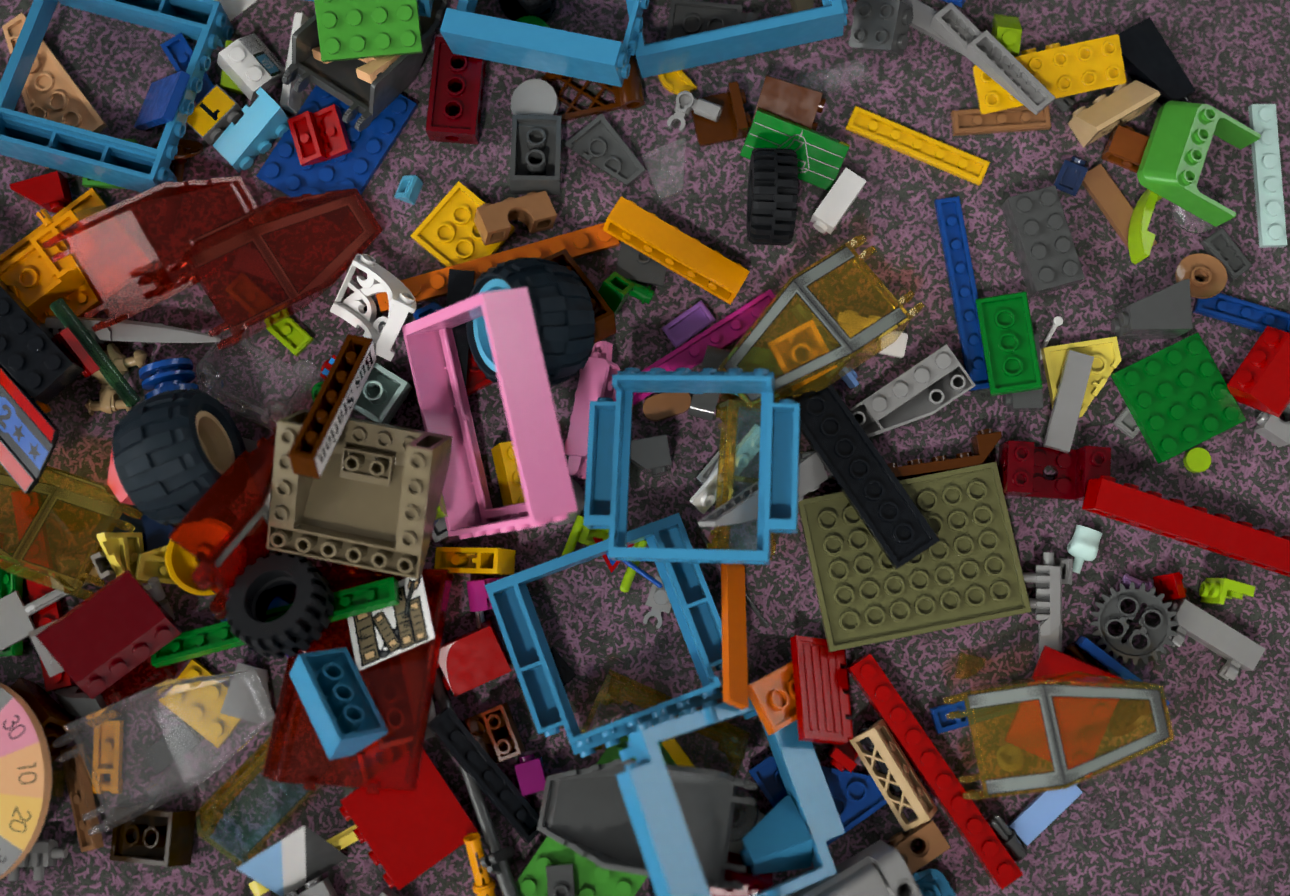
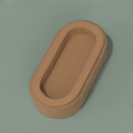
[643,393,691,422]

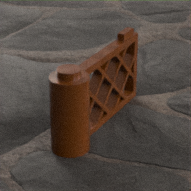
[541,55,645,122]

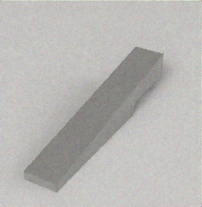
[930,3,1056,115]

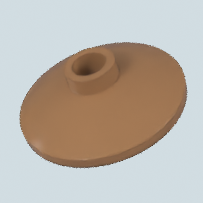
[1175,253,1228,299]

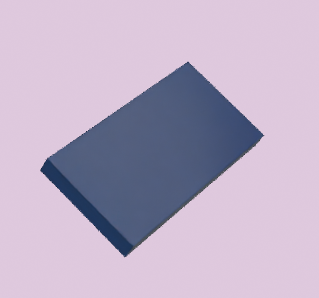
[134,71,190,131]

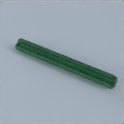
[50,298,140,407]

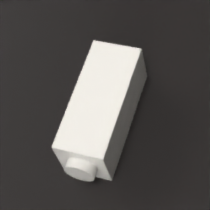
[811,168,866,235]

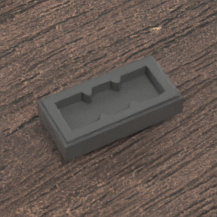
[1200,227,1253,282]
[546,863,575,896]

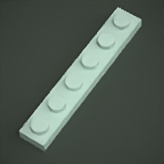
[1248,104,1287,248]

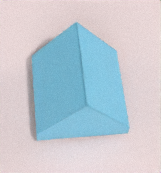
[394,175,423,205]

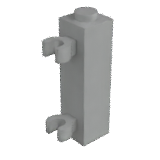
[1167,599,1266,681]

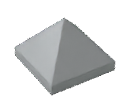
[1054,558,1073,584]

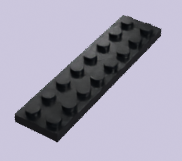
[780,372,940,569]

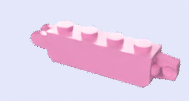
[564,341,621,479]

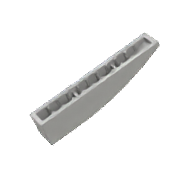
[698,451,828,527]

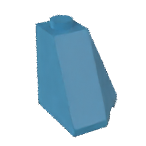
[740,795,813,875]

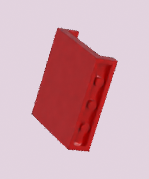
[338,745,479,891]

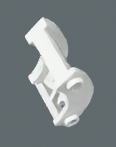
[330,253,417,361]

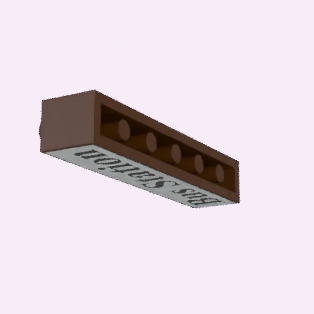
[288,334,377,479]

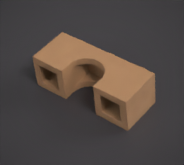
[474,190,557,246]

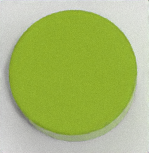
[1183,447,1211,473]

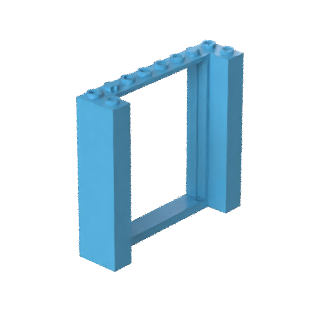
[0,0,233,200]
[440,0,649,87]

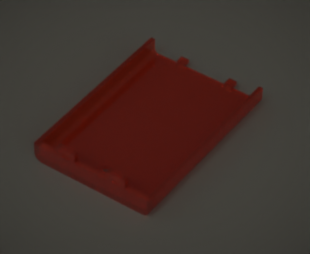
[262,563,453,794]

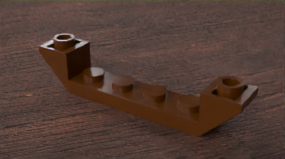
[887,429,1002,479]

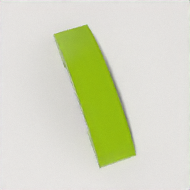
[1128,189,1163,265]

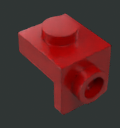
[826,740,859,772]

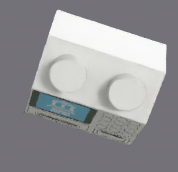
[217,33,285,101]

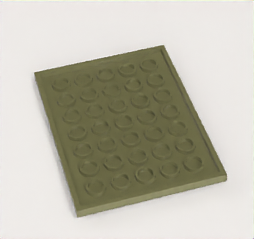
[798,462,1032,652]

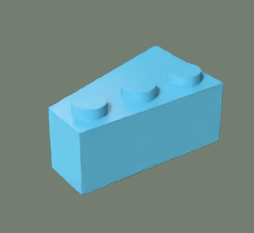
[212,86,290,173]

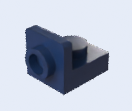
[1053,156,1090,196]

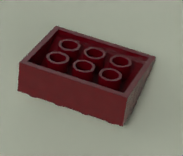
[36,569,181,699]

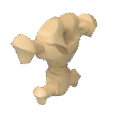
[85,343,148,416]

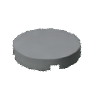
[511,79,559,115]

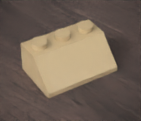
[1068,80,1161,148]

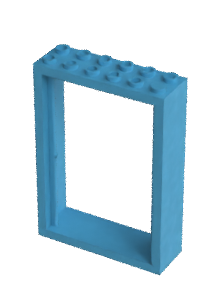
[626,0,848,78]

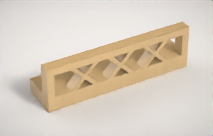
[849,719,938,831]

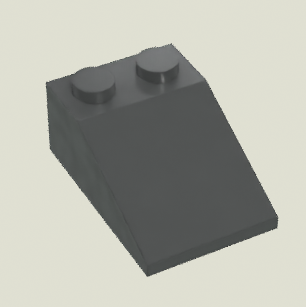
[510,115,562,195]

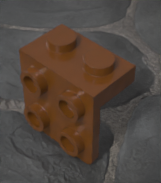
[691,81,751,146]

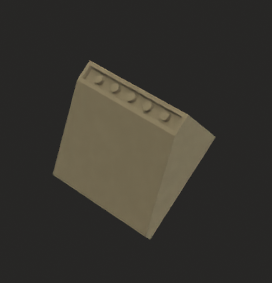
[266,409,452,579]

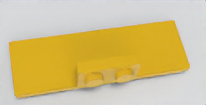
[972,34,1126,115]

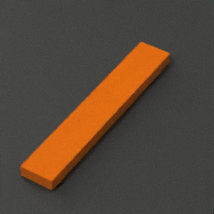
[721,564,749,710]

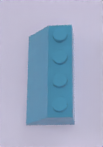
[289,647,389,760]

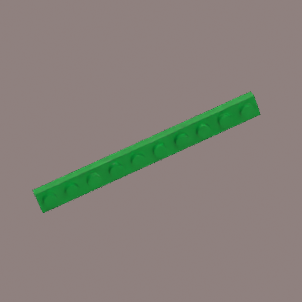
[151,577,400,668]

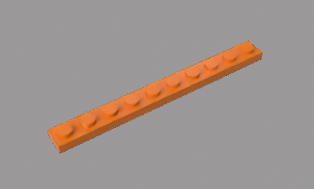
[376,223,620,313]

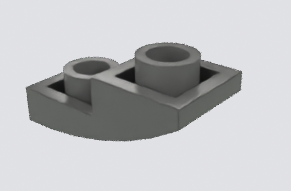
[54,686,110,717]

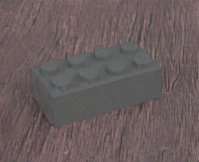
[1001,185,1085,298]

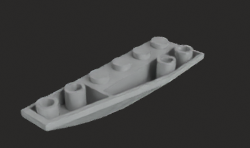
[850,344,976,438]

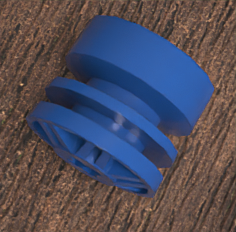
[138,358,199,400]

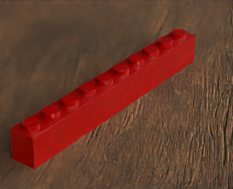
[1082,475,1290,577]
[845,653,1023,890]

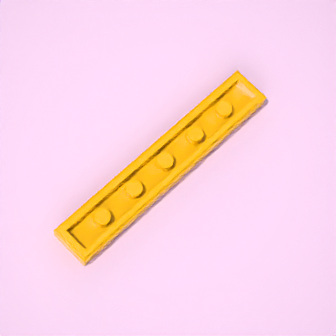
[845,106,990,186]

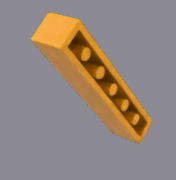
[603,196,750,305]

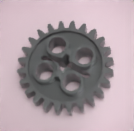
[1090,581,1178,666]

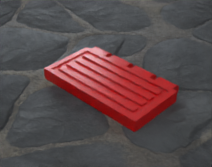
[790,635,854,745]

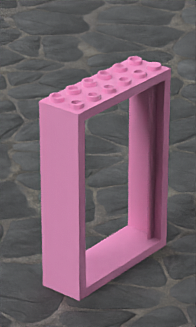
[401,287,578,540]

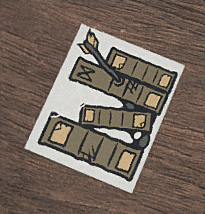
[347,576,435,671]

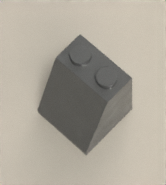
[1111,279,1193,340]

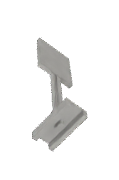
[0,551,116,652]

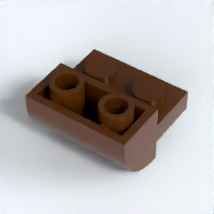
[464,702,526,763]

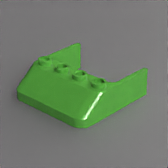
[1137,100,1261,227]

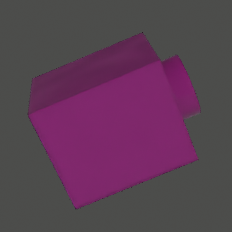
[514,753,547,796]

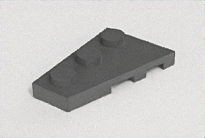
[564,113,647,187]

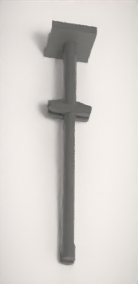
[427,668,520,896]

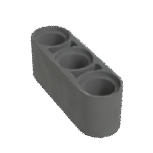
[688,345,732,422]

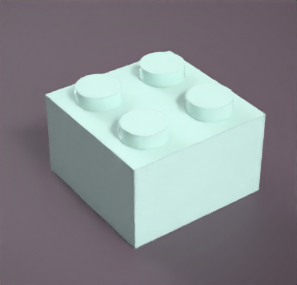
[353,362,413,424]

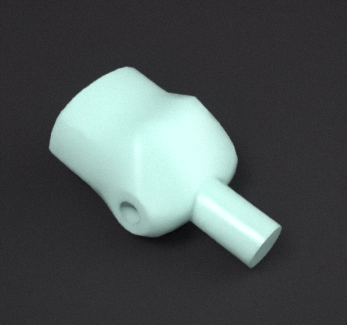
[1067,525,1103,574]

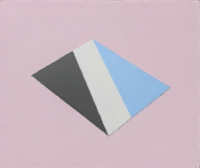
[236,825,348,896]

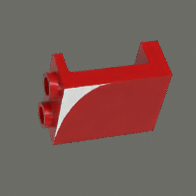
[431,619,512,697]

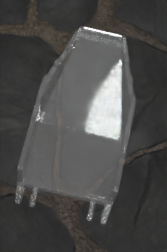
[52,669,276,836]

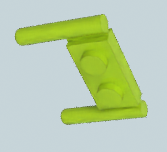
[561,515,647,593]

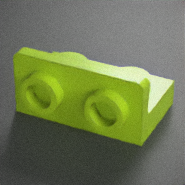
[1199,578,1256,605]

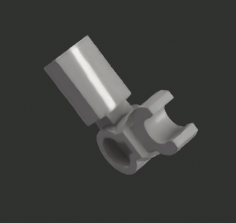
[667,91,723,133]

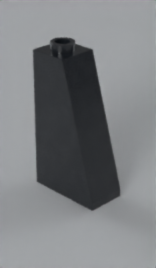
[1118,17,1196,105]

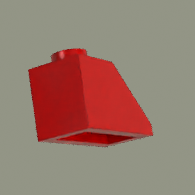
[9,171,73,213]

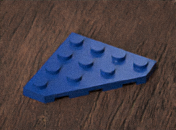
[748,756,887,846]

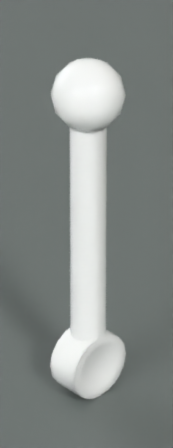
[1040,316,1063,361]

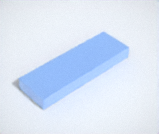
[1008,782,1083,846]

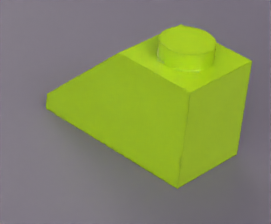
[991,14,1022,57]

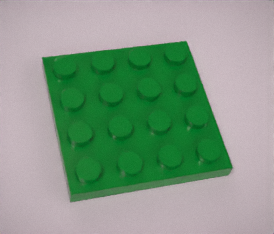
[1110,332,1246,464]

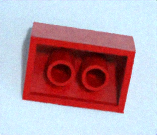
[1227,326,1290,417]

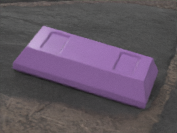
[661,300,716,348]

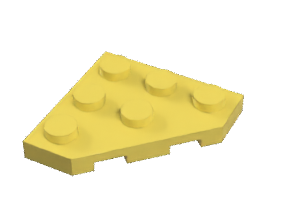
[1041,336,1121,418]

